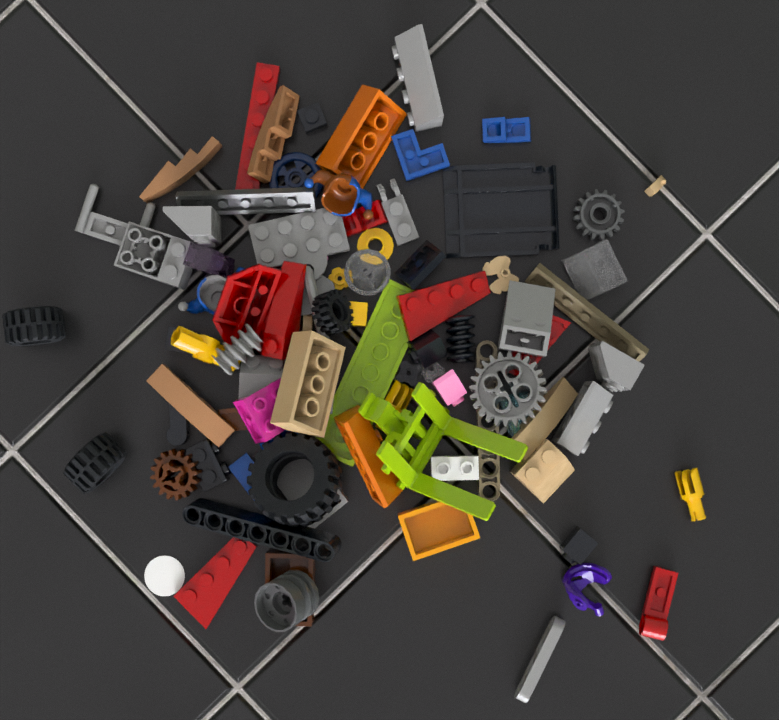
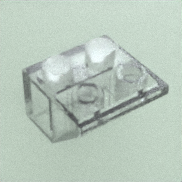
[562,239,628,300]

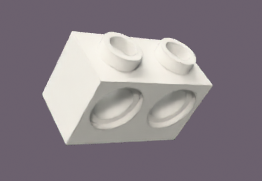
[430,455,479,481]

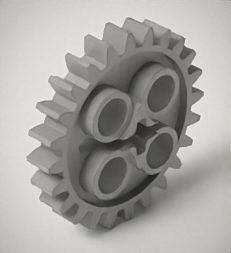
[469,351,547,428]

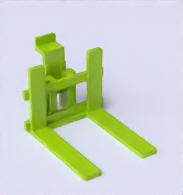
[358,382,528,521]

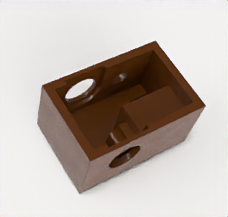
[264,549,315,627]

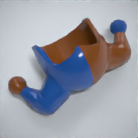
[304,170,373,220]

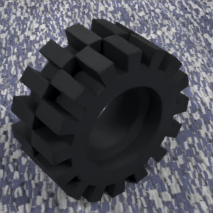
[312,289,354,335]

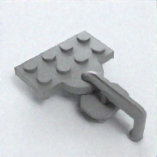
[248,208,350,339]

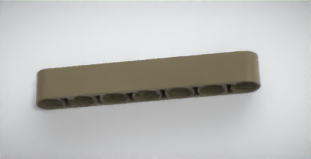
[475,340,500,502]

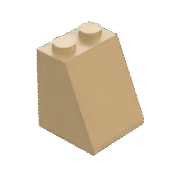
[509,439,575,504]

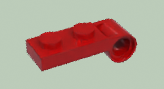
[639,566,678,641]

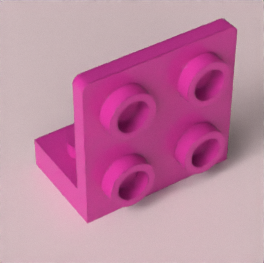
[233,378,285,444]

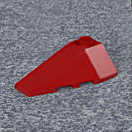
[254,261,306,360]

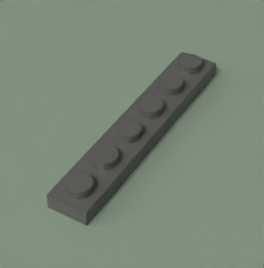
[175,187,317,215]

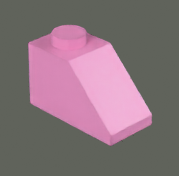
[432,369,467,407]

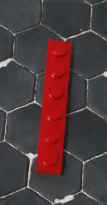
[235,62,280,190]

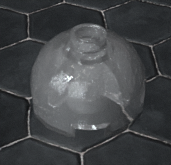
[344,249,391,296]

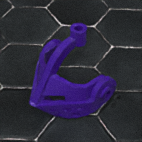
[561,563,612,616]

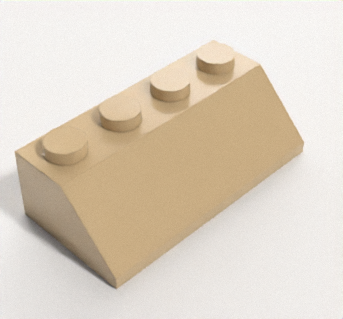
[270,330,346,438]

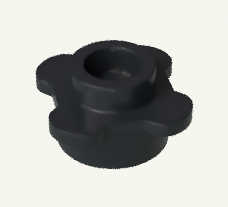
[396,360,422,386]

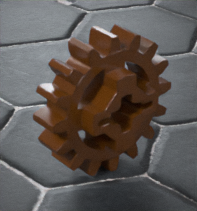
[150,448,201,500]

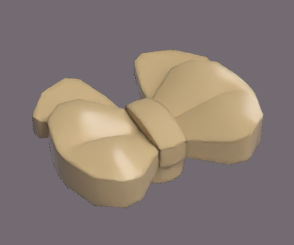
[482,256,519,294]

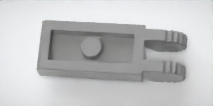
[376,178,419,246]

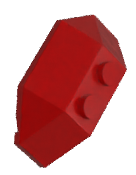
[212,264,282,355]

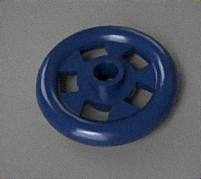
[269,152,323,198]

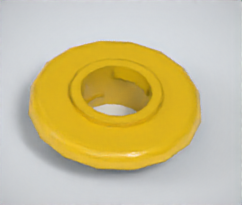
[357,228,394,264]

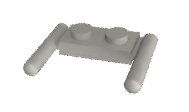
[74,184,156,246]

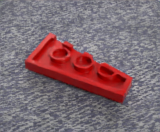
[396,271,491,341]
[174,537,257,629]

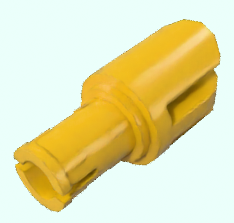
[375,380,414,430]
[674,468,706,521]

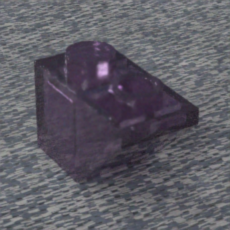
[183,242,235,278]

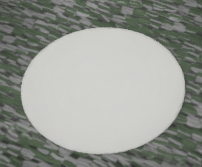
[144,556,185,596]

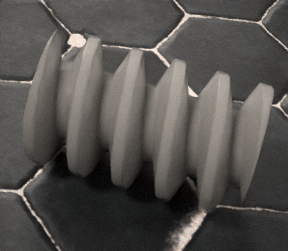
[212,324,264,375]

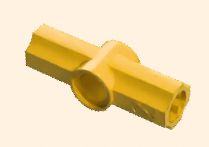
[171,326,241,372]

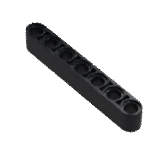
[182,498,342,562]

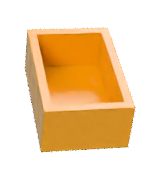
[397,500,480,561]

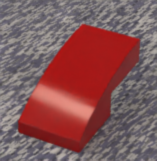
[342,200,388,237]

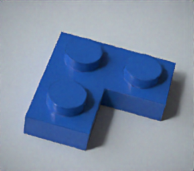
[391,129,450,181]

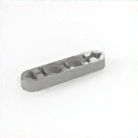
[514,616,566,703]

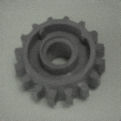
[573,189,625,241]

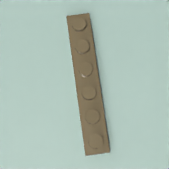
[524,263,649,362]

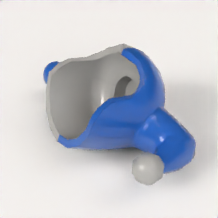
[178,267,245,315]

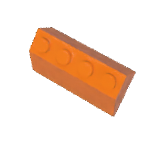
[315,84,407,189]
[333,405,403,508]

